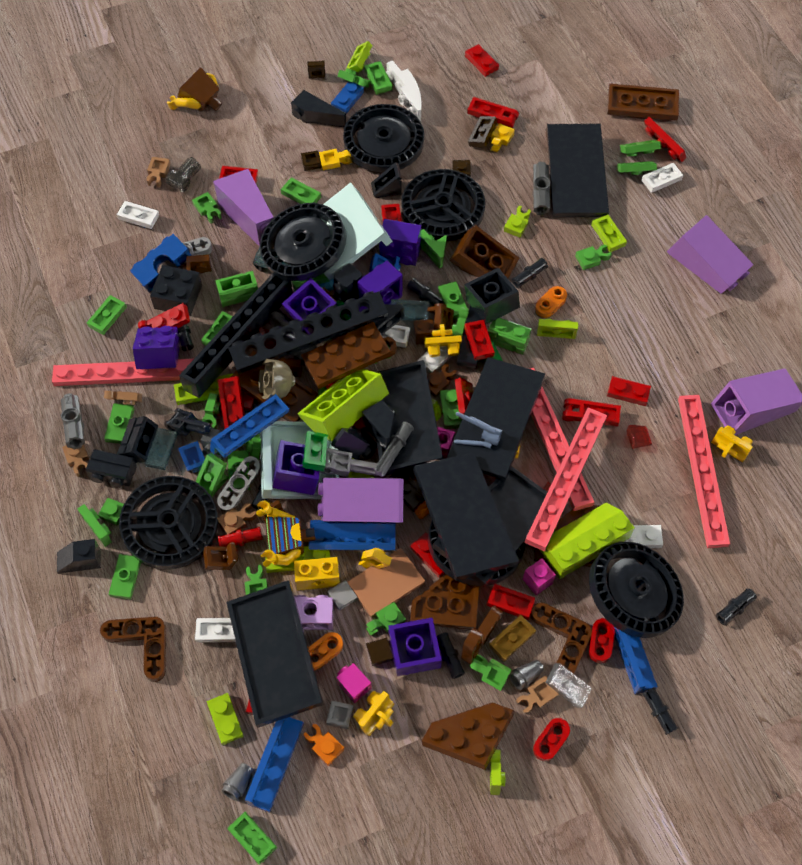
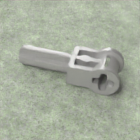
[320,448,378,477]

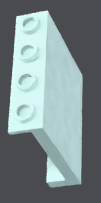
[321,183,393,280]
[260,421,339,499]

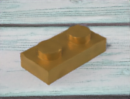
[489,615,536,662]

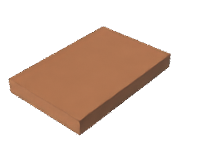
[347,548,425,618]

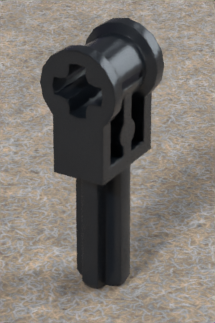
[164,408,211,436]

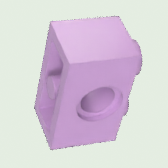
[295,595,334,630]

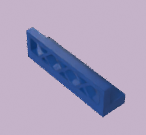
[210,394,289,458]
[309,520,396,550]
[614,627,658,695]
[245,717,304,813]

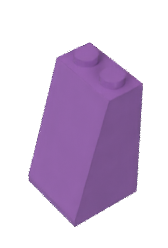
[213,169,274,246]
[667,215,753,294]
[711,368,802,435]
[318,478,403,522]

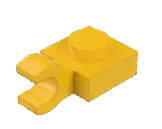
[491,124,515,152]
[319,149,352,171]
[358,548,392,569]

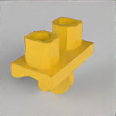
[425,324,462,357]
[711,425,753,462]
[353,691,395,737]

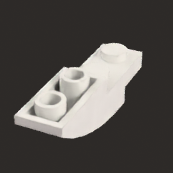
[386,60,422,121]

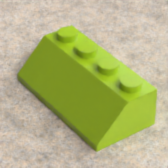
[298,369,389,441]
[539,502,635,579]

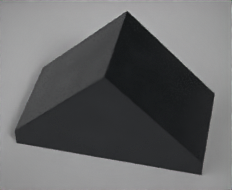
[371,163,402,198]

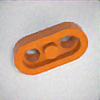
[535,286,567,318]
[308,632,343,670]

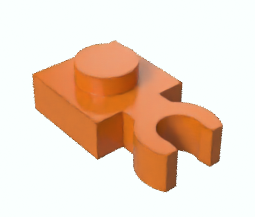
[304,724,345,766]

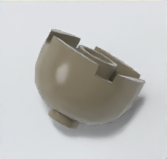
[258,359,295,400]

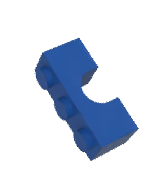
[130,234,192,293]

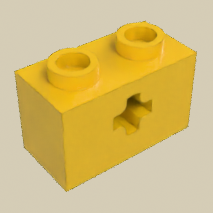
[294,557,340,591]

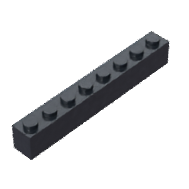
[179,273,293,398]

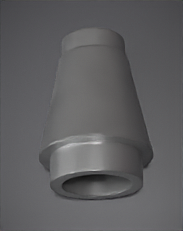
[510,660,544,690]
[221,763,253,801]

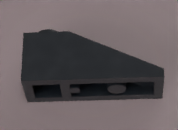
[291,90,346,127]

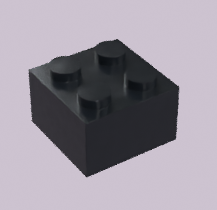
[150,265,202,316]
[464,268,520,324]

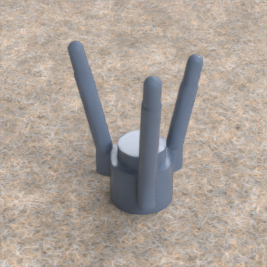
[454,412,502,448]

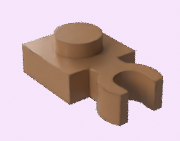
[147,157,171,187]
[104,390,143,405]
[62,444,89,477]
[218,503,257,534]
[516,675,559,714]

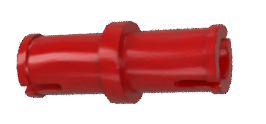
[218,527,263,547]

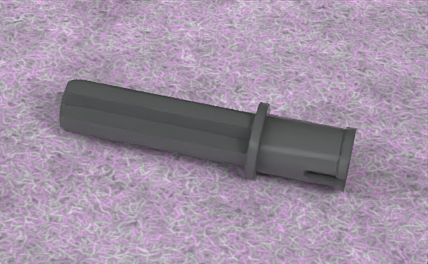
[374,422,414,477]

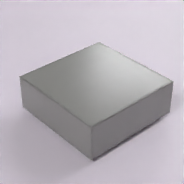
[327,580,358,611]
[326,701,354,729]

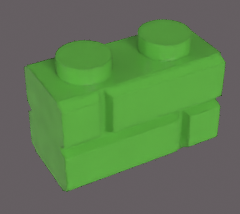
[215,271,258,307]
[488,318,531,355]

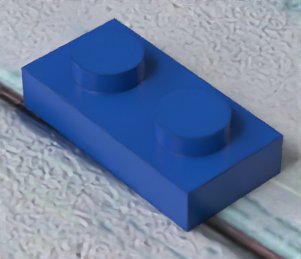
[331,81,364,114]

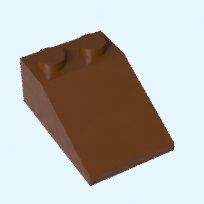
[449,225,520,278]

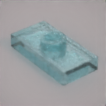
[391,299,429,321]
[144,428,178,470]

